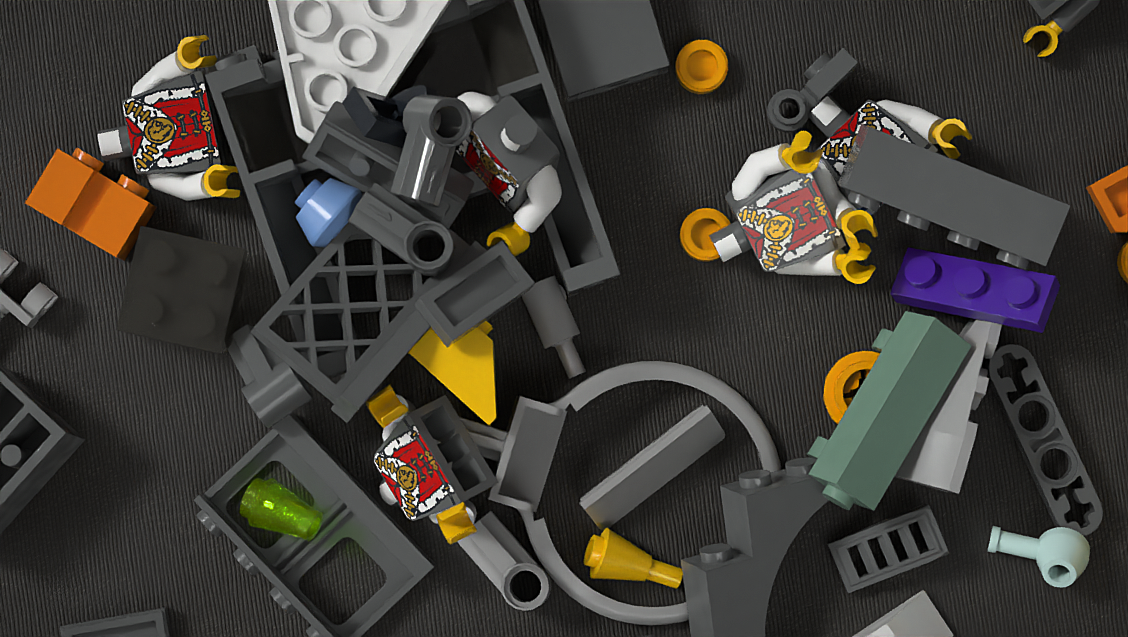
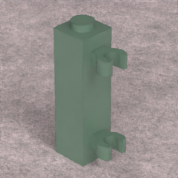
[807,311,972,511]

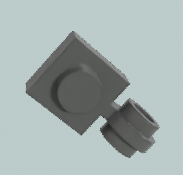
[767,48,858,132]

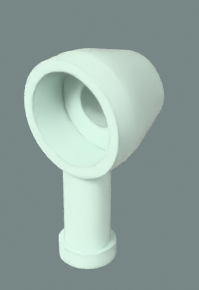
[987,526,1090,588]

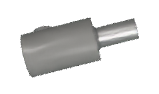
[522,275,586,379]

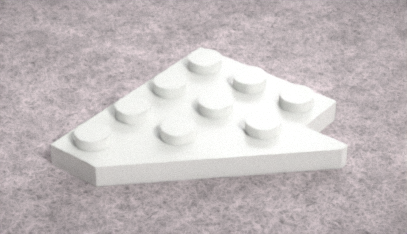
[268,0,452,144]

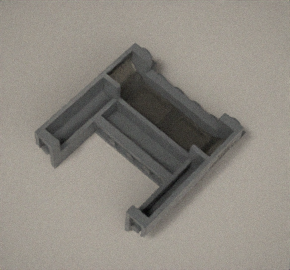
[205,0,620,378]

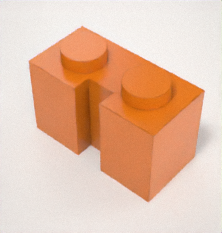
[25,148,157,261]

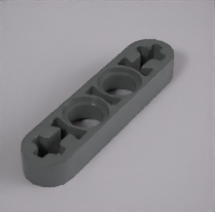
[985,344,1103,536]

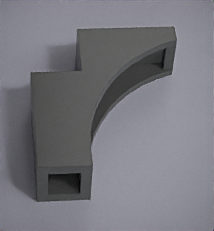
[681,458,829,637]

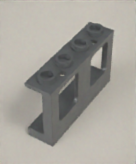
[194,413,436,637]

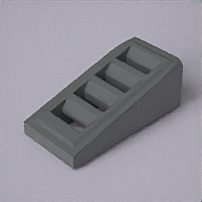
[827,504,949,593]

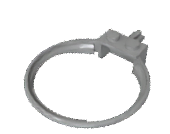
[459,361,782,625]

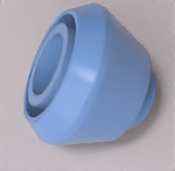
[294,178,363,248]

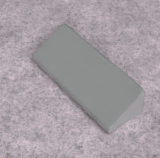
[579,405,725,530]

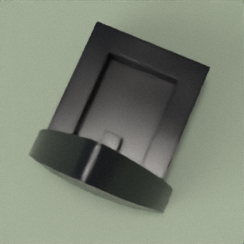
[342,85,437,148]

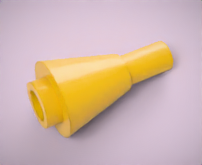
[584,528,683,589]

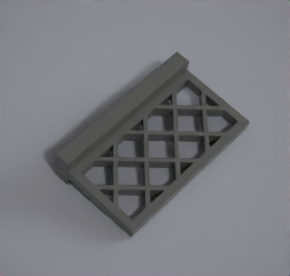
[250,222,487,423]

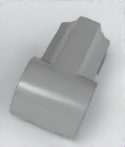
[457,511,551,611]

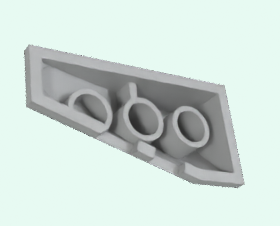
[894,318,1002,494]

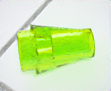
[240,478,323,541]

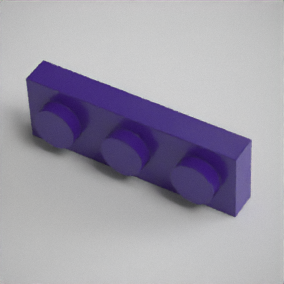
[890,247,1060,333]

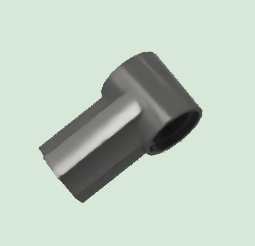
[390,94,472,207]
[348,183,454,276]
[228,324,314,428]

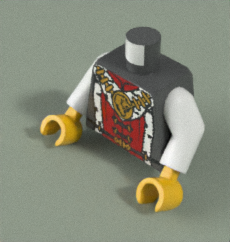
[98,35,240,201]
[433,92,562,257]
[808,94,972,250]
[709,131,876,284]
[365,385,498,545]

